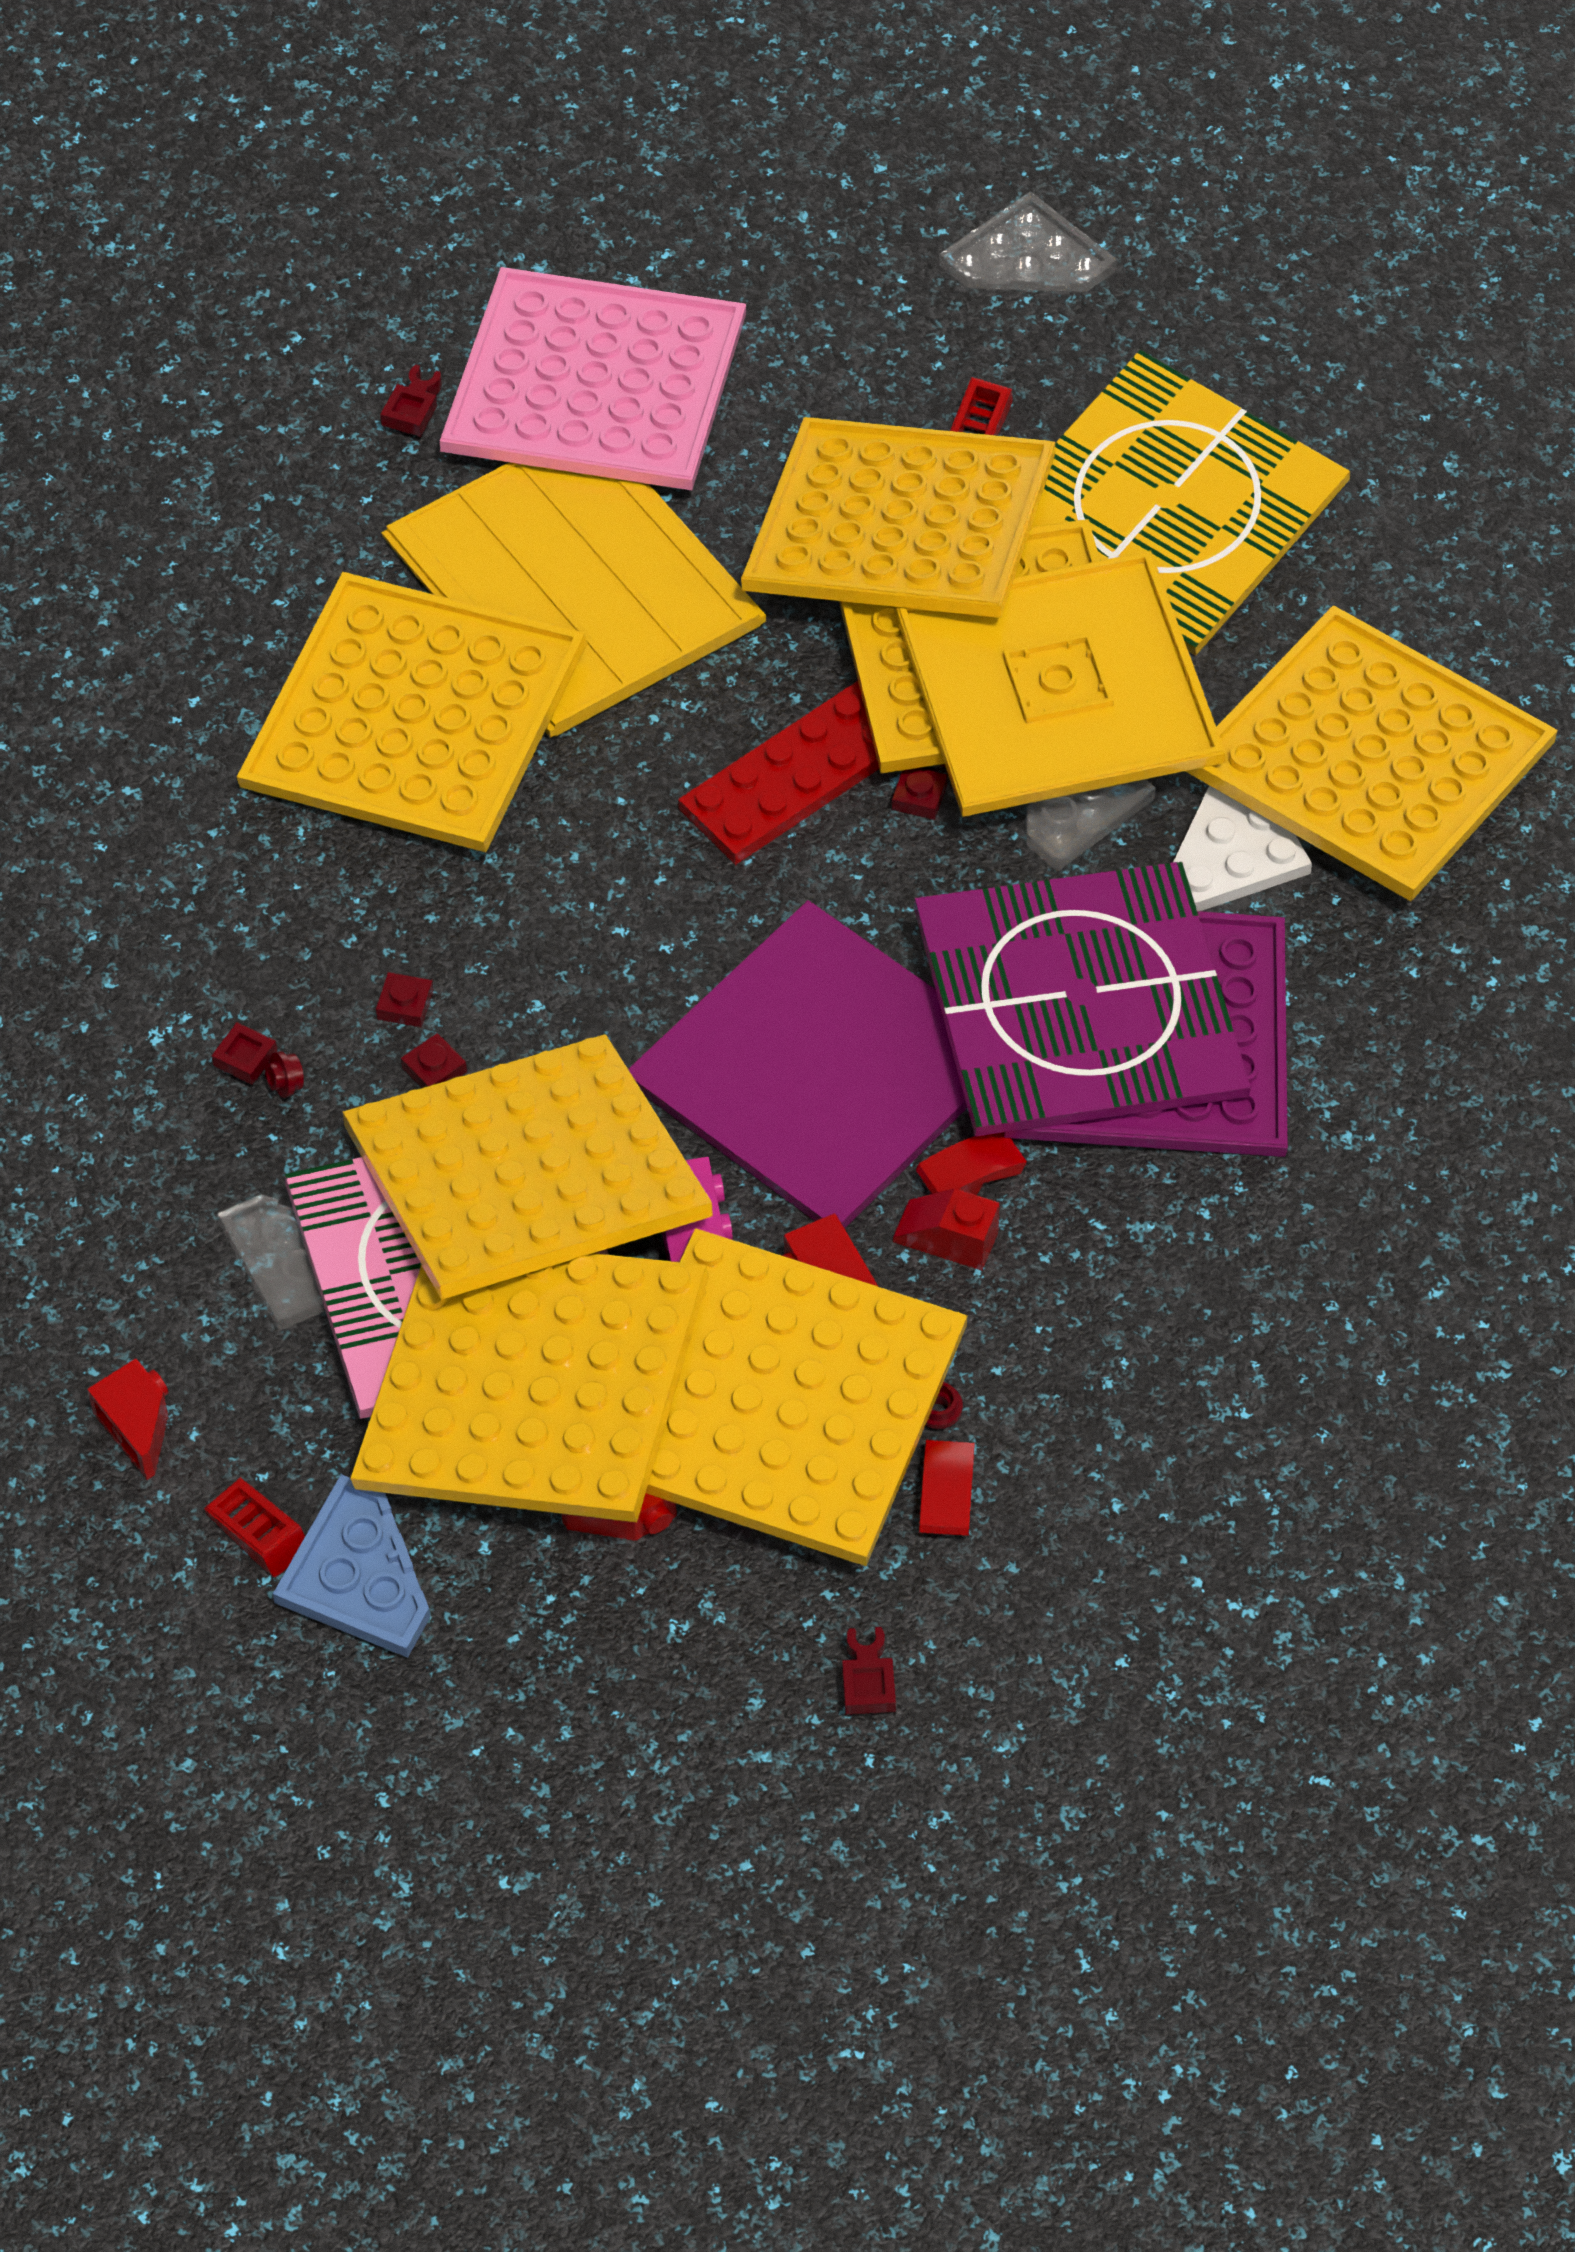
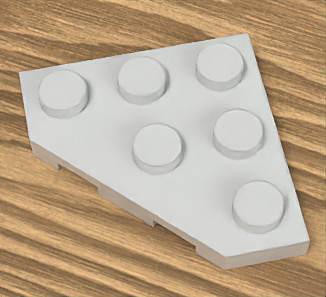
[1173,785,1312,911]

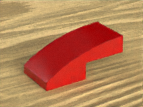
[916,1132,1027,1195]
[919,1440,975,1536]

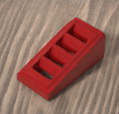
[950,377,1013,436]
[204,1477,305,1577]

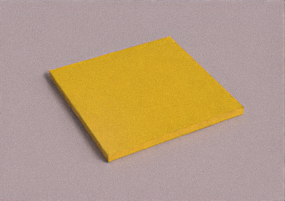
[895,550,1226,817]

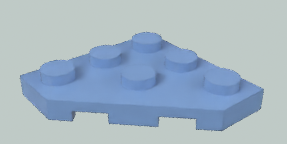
[273,1474,430,1658]

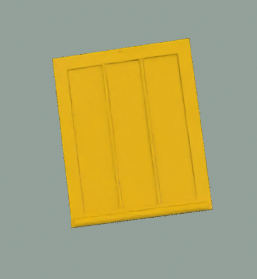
[381,462,766,738]

